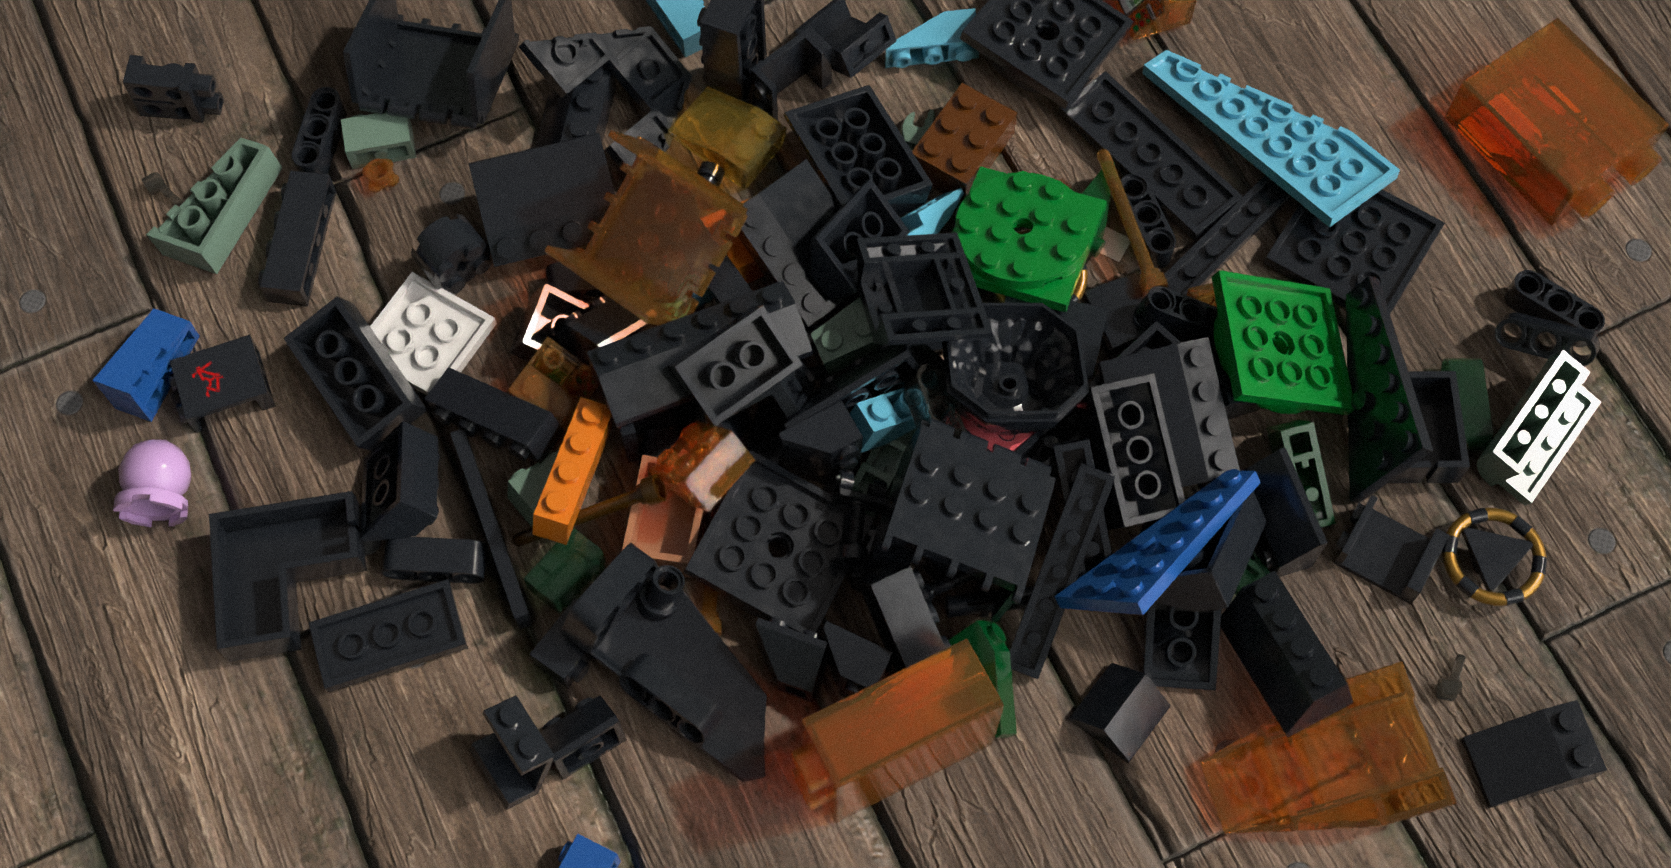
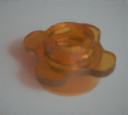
[362,159,399,193]

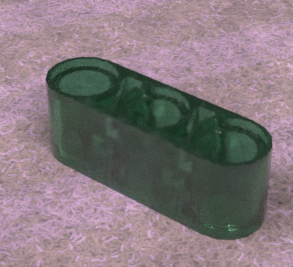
[1441,358,1493,451]

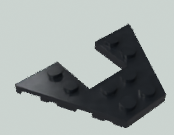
[519,26,692,183]

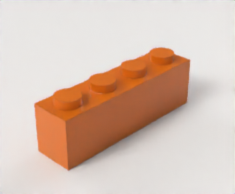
[532,397,613,545]

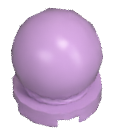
[113,440,191,527]

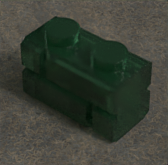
[524,527,606,613]

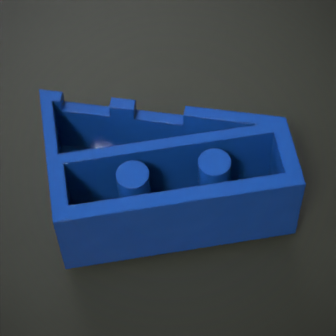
[93,308,200,422]

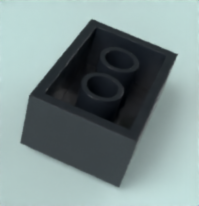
[668,305,803,426]

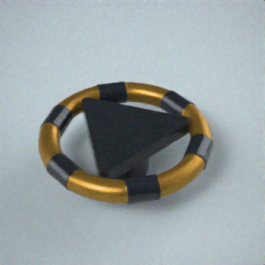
[1442,508,1547,606]

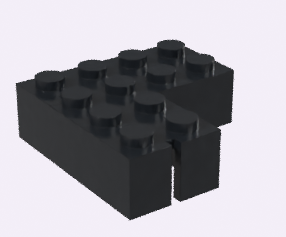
[209,491,367,662]

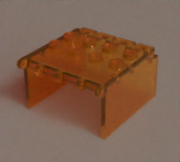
[545,130,748,325]

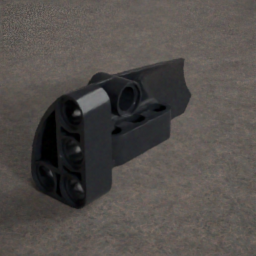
[560,542,767,782]

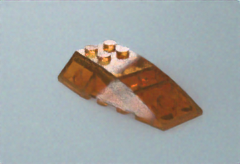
[1200,661,1457,835]

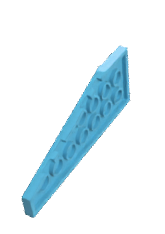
[1142,50,1400,227]

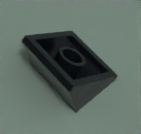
[1069,663,1171,763]

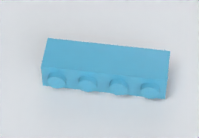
[646,0,705,58]

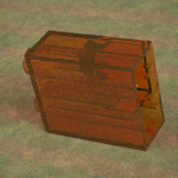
[1445,18,1669,226]
[790,639,1004,823]

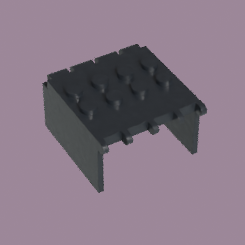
[343,0,519,129]
[864,418,1056,623]

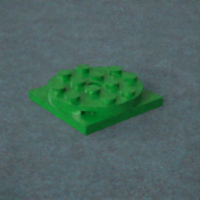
[952,166,1107,313]
[1211,270,1355,415]

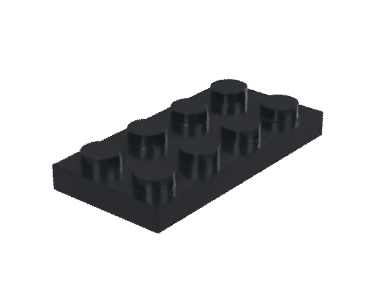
[308,579,468,692]

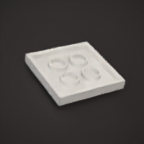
[370,272,497,396]

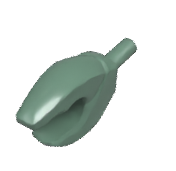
[900,109,936,151]

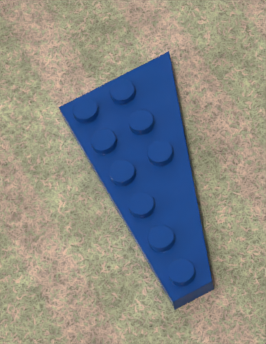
[1054,469,1261,615]

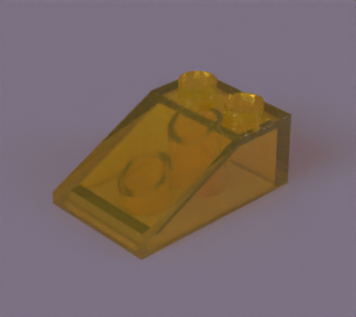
[668,86,787,190]

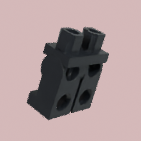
[123,55,224,123]

